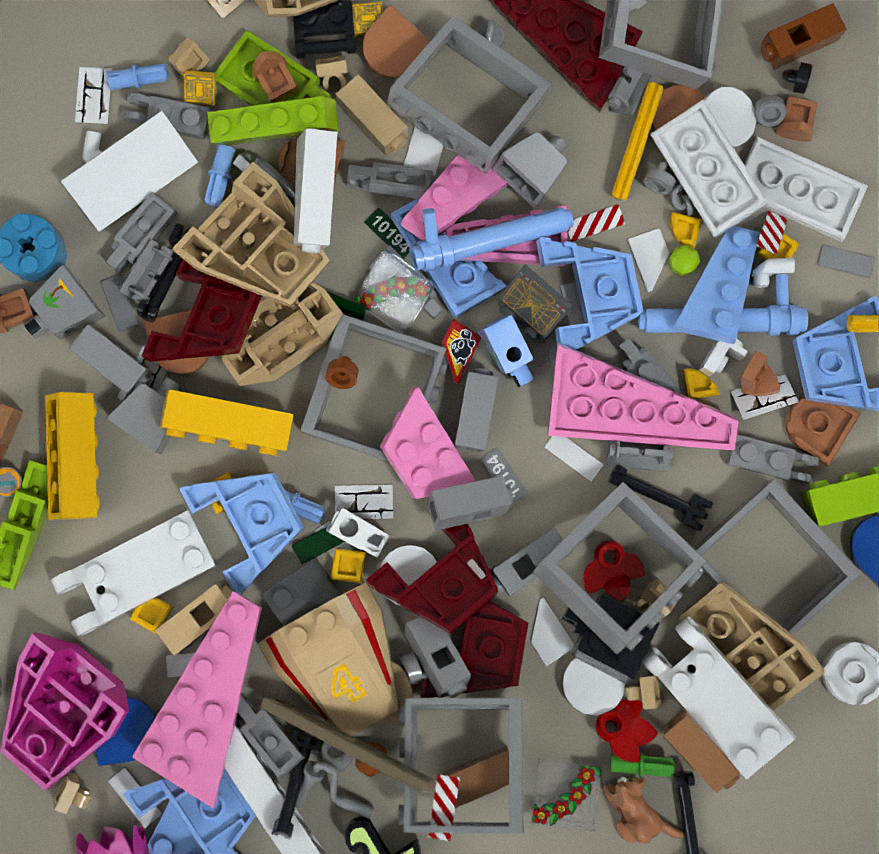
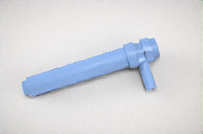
[409,207,574,272]
[638,274,808,336]

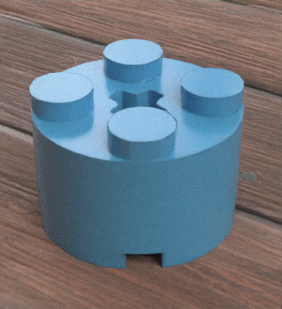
[0,213,66,282]

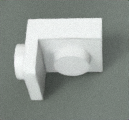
[698,339,748,377]

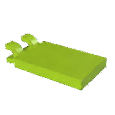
[215,30,331,106]

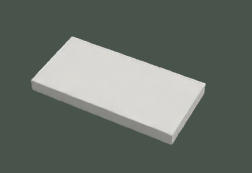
[650,100,768,238]
[61,111,198,232]
[744,137,868,242]

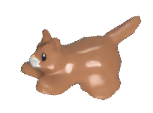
[603,777,684,844]

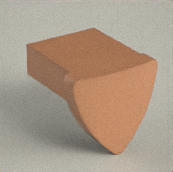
[252,51,299,103]
[776,96,818,142]
[0,288,36,334]
[741,351,780,396]

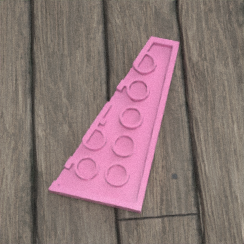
[548,343,739,451]
[132,591,262,808]

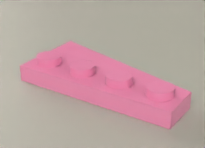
[401,155,510,240]
[445,205,567,267]

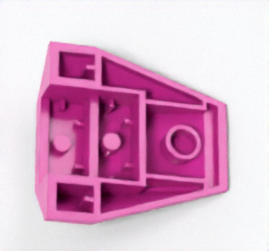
[0,632,129,791]

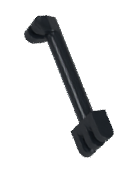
[136,223,191,323]
[608,465,713,531]
[272,726,324,839]
[673,771,700,854]

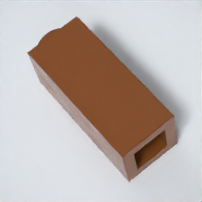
[761,3,847,69]

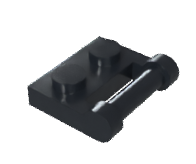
[293,0,357,59]

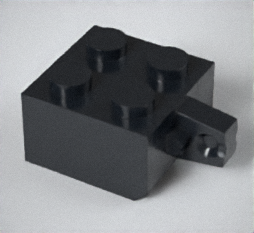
[561,593,660,684]

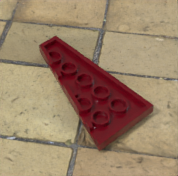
[489,0,643,113]

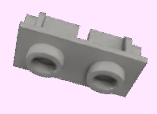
[608,66,653,115]
[118,238,174,303]
[607,440,673,471]

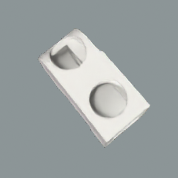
[325,506,389,558]

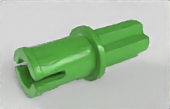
[610,752,674,778]

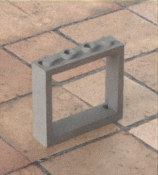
[599,0,723,90]
[387,15,552,174]
[300,314,449,462]
[693,479,861,635]
[533,482,706,654]
[398,698,523,833]

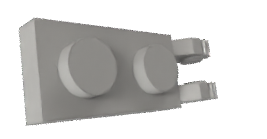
[122,92,212,140]
[727,434,819,484]

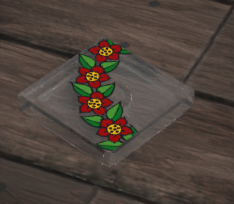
[354,249,436,334]
[531,758,602,832]

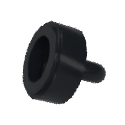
[782,62,813,94]

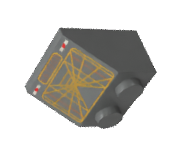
[497,264,573,343]

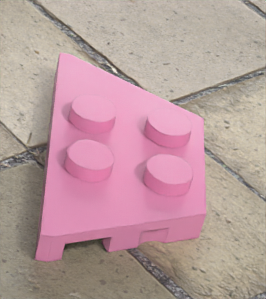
[380,387,476,499]

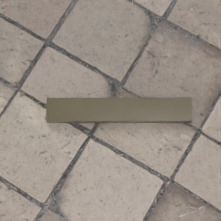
[260,696,437,793]

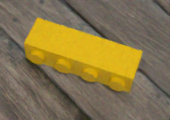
[159,389,294,456]
[45,392,100,520]

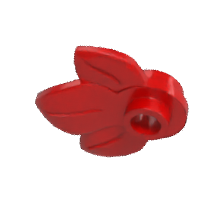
[584,540,645,602]
[595,699,658,763]

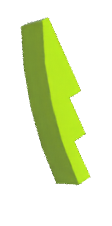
[0,459,48,590]

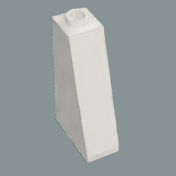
[294,128,337,253]

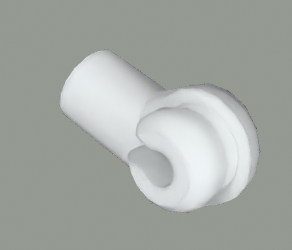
[83,131,101,163]
[751,258,795,288]

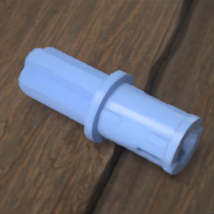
[106,64,169,91]
[204,145,236,207]
[285,491,326,523]

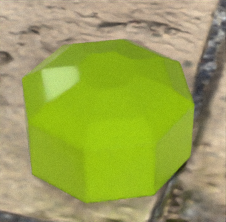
[668,245,700,277]

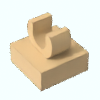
[168,38,210,78]
[315,55,348,90]
[636,577,677,619]
[626,673,662,710]
[53,772,91,814]

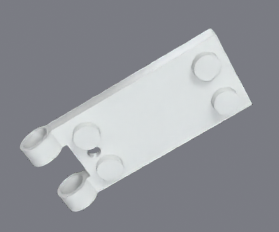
[51,510,217,637]
[642,616,796,780]

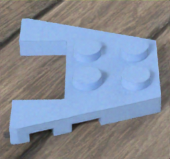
[536,237,644,350]
[792,296,879,411]
[180,472,304,594]
[123,769,256,854]

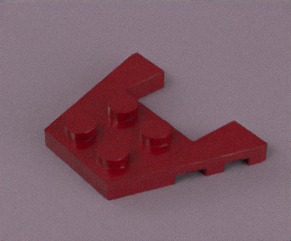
[141,258,261,362]
[365,524,498,634]
[420,601,529,698]

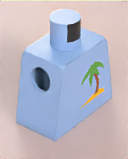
[477,315,534,387]

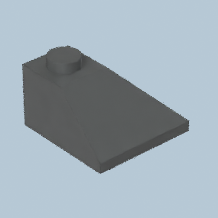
[261,558,342,626]

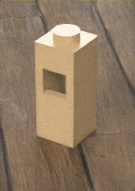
[336,74,408,155]
[155,583,233,656]

